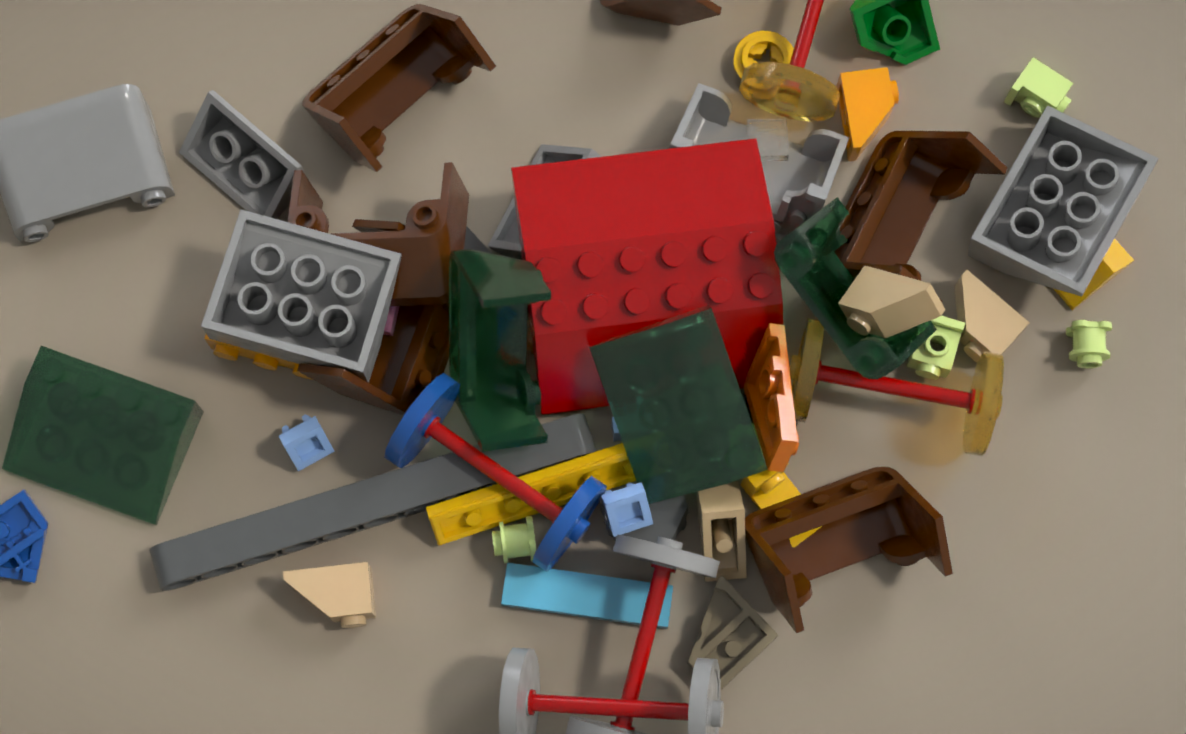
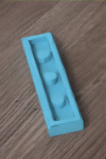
[501,563,673,629]

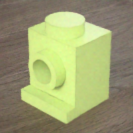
[1004,57,1073,118]
[907,316,965,380]

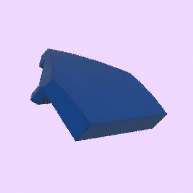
[0,489,49,583]

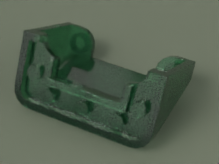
[774,197,937,379]

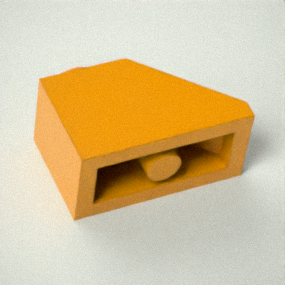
[836,67,899,161]

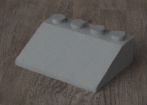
[968,106,1159,297]
[201,209,402,383]

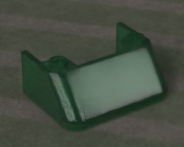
[449,249,551,452]

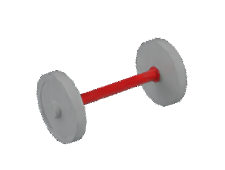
[566,534,720,734]
[499,647,724,734]

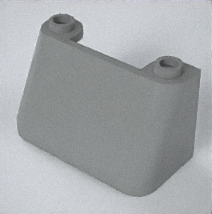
[669,83,849,250]
[0,84,175,242]

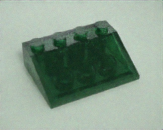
[589,305,768,504]
[2,346,204,526]

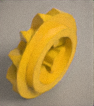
[733,31,794,92]

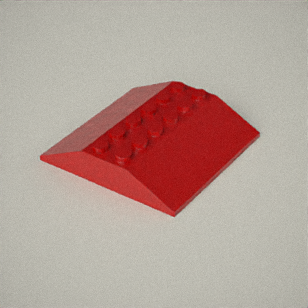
[511,138,783,415]

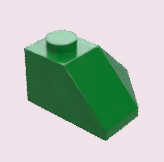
[849,0,940,65]

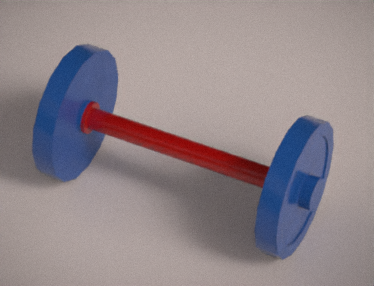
[384,373,607,572]

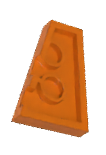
[743,323,799,472]

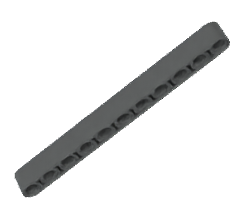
[149,414,597,591]

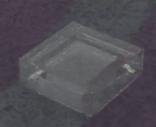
[746,118,789,161]

